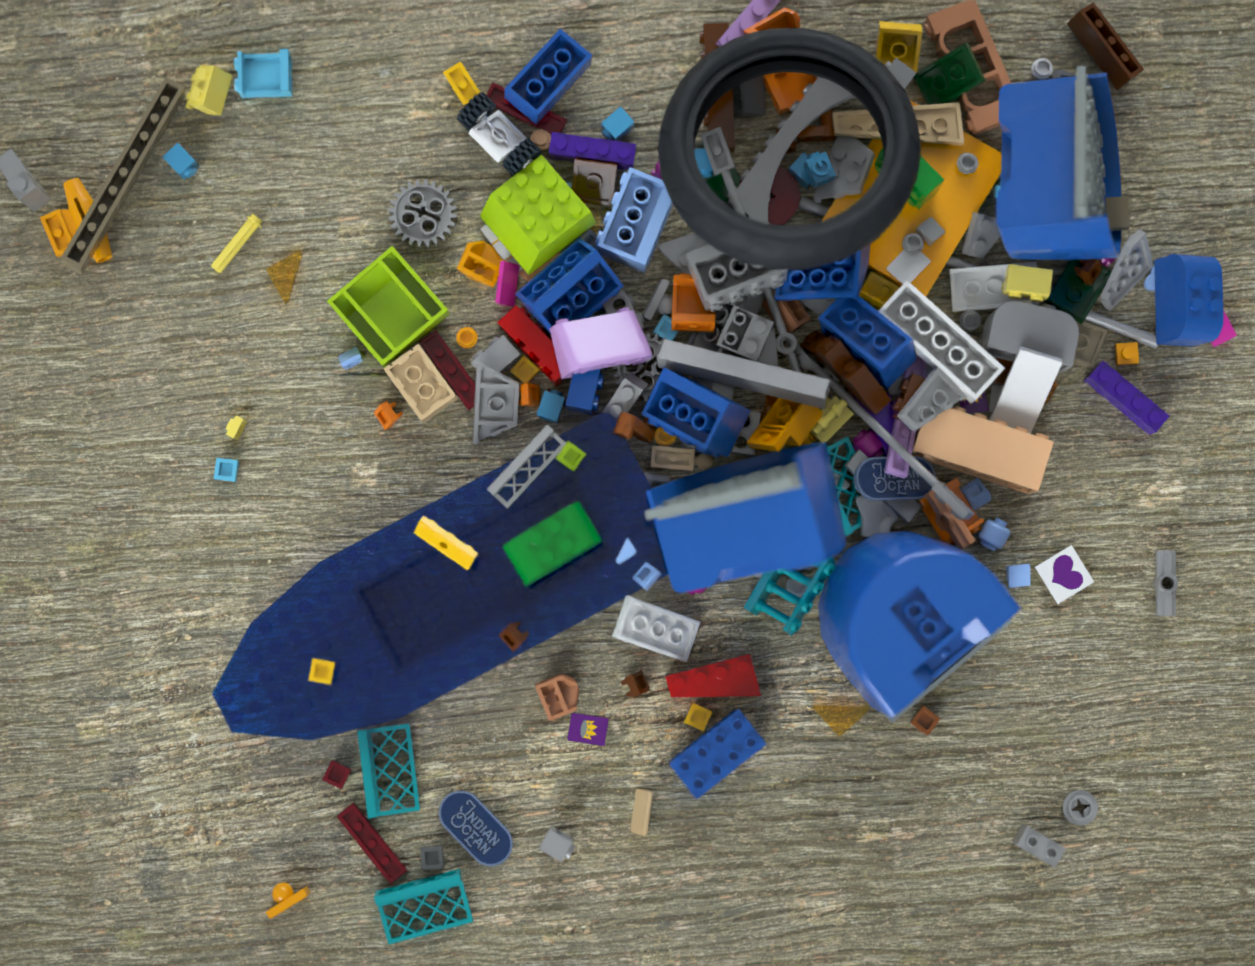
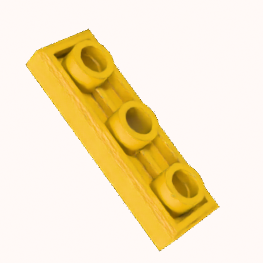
[414,516,478,570]

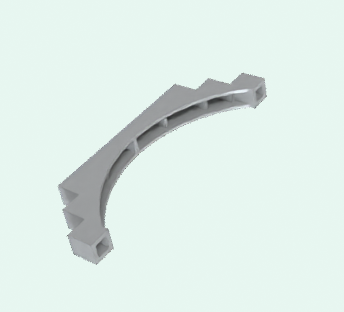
[727,58,916,223]

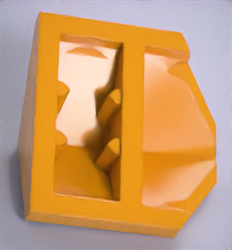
[456,241,504,288]

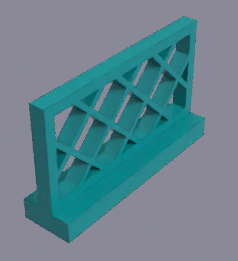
[827,436,862,536]
[357,723,420,819]
[374,868,473,945]

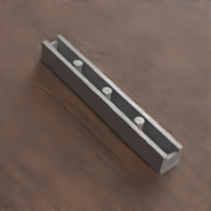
[657,339,830,409]

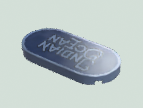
[853,456,936,501]
[439,790,513,866]

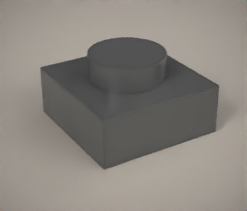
[420,845,444,870]

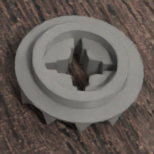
[1062,790,1098,825]

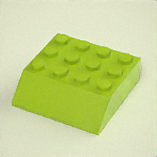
[480,155,596,275]
[327,246,450,368]

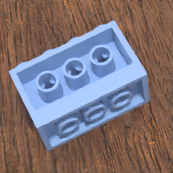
[595,167,673,273]

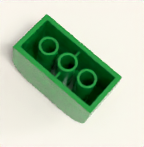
[503,502,603,587]

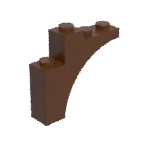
[800,331,891,415]

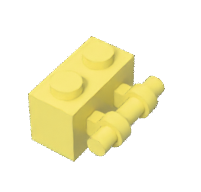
[185,65,233,115]
[1001,264,1053,302]
[810,396,854,442]

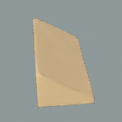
[630,789,653,836]

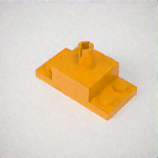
[746,398,823,452]

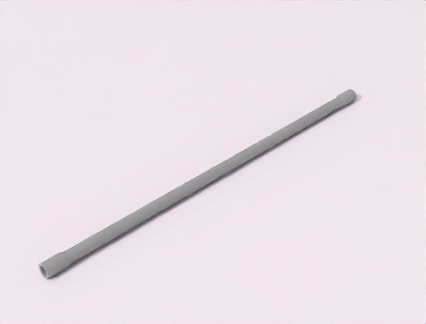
[798,197,1158,349]

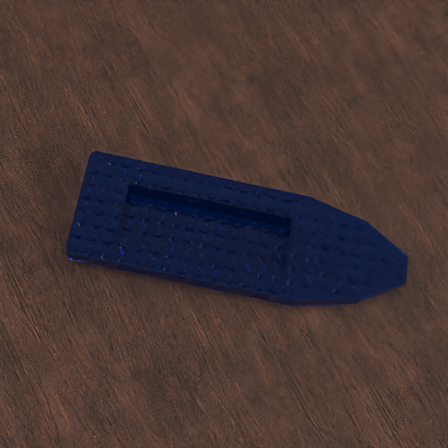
[212,413,669,740]

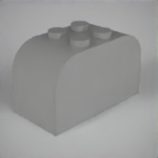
[980,300,1079,373]

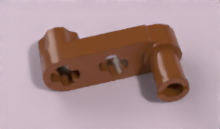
[776,108,837,153]
[613,412,656,443]

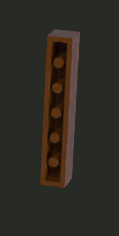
[699,23,735,153]

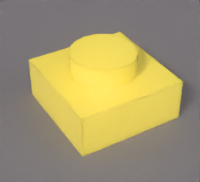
[226,416,247,440]

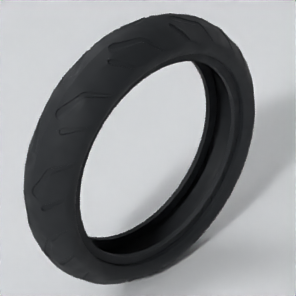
[658,28,921,270]

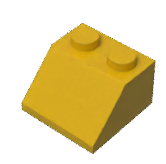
[876,21,923,73]

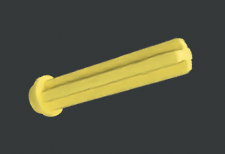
[211,214,262,273]

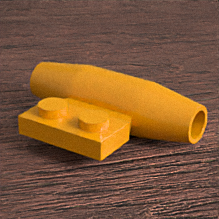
[40,178,113,263]

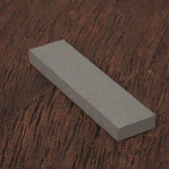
[844,450,921,523]

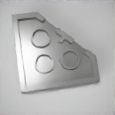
[1100,229,1153,311]

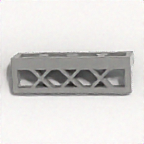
[487,425,565,509]

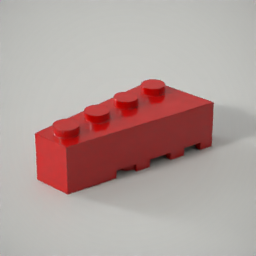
[497,305,566,387]
[665,654,761,698]

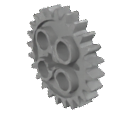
[388,179,458,249]
[612,333,666,403]

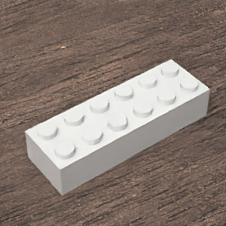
[879,280,1005,403]

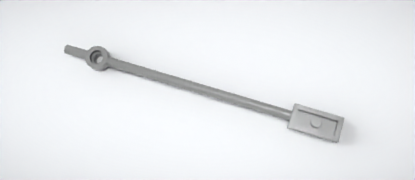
[700,127,801,373]
[784,339,975,520]

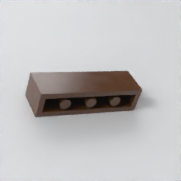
[1066,2,1144,90]

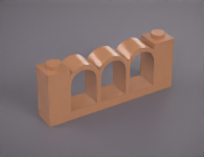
[923,0,1011,137]

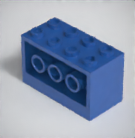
[515,237,624,335]
[818,296,916,390]
[641,368,751,458]
[668,708,766,799]

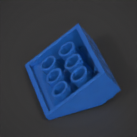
[775,245,870,301]

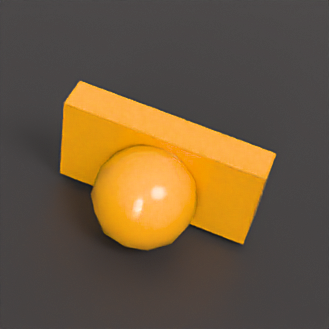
[266,882,311,919]

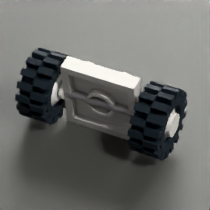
[457,92,542,176]

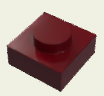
[322,760,352,790]

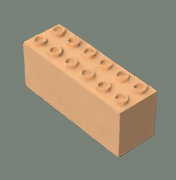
[912,406,1054,495]

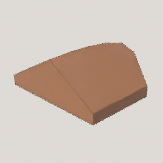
[534,673,579,721]

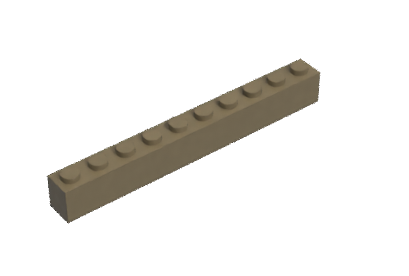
[61,77,185,275]

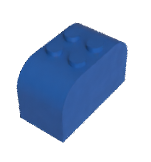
[1154,254,1224,347]

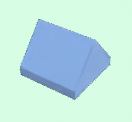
[632,562,661,591]

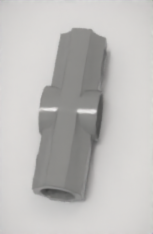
[1153,550,1178,616]

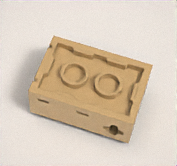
[384,344,458,424]

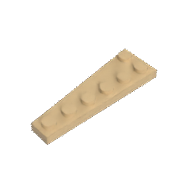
[832,102,964,146]

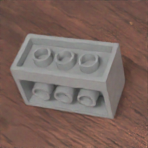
[686,222,788,312]

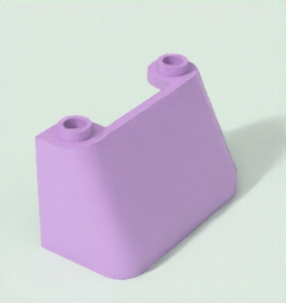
[550,307,652,379]

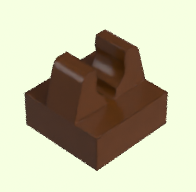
[1074,259,1102,286]
[499,621,529,652]
[621,670,650,698]

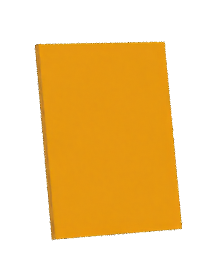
[822,100,1002,297]

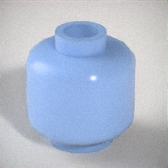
[978,517,1011,551]

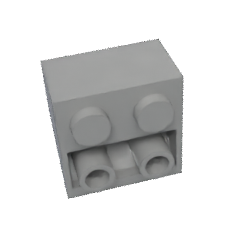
[717,305,774,362]

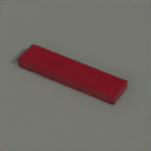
[486,82,568,136]
[419,330,475,411]
[336,802,408,885]

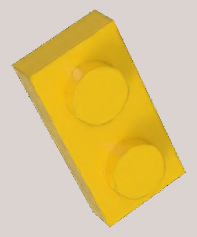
[443,61,480,106]

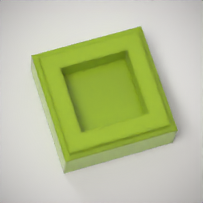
[555,441,586,472]

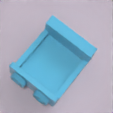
[234,49,293,98]

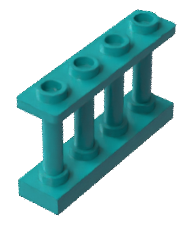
[744,557,836,636]

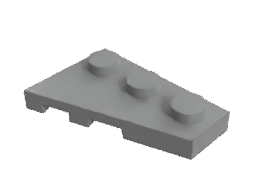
[897,367,967,431]

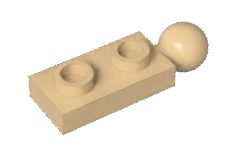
[650,445,713,472]

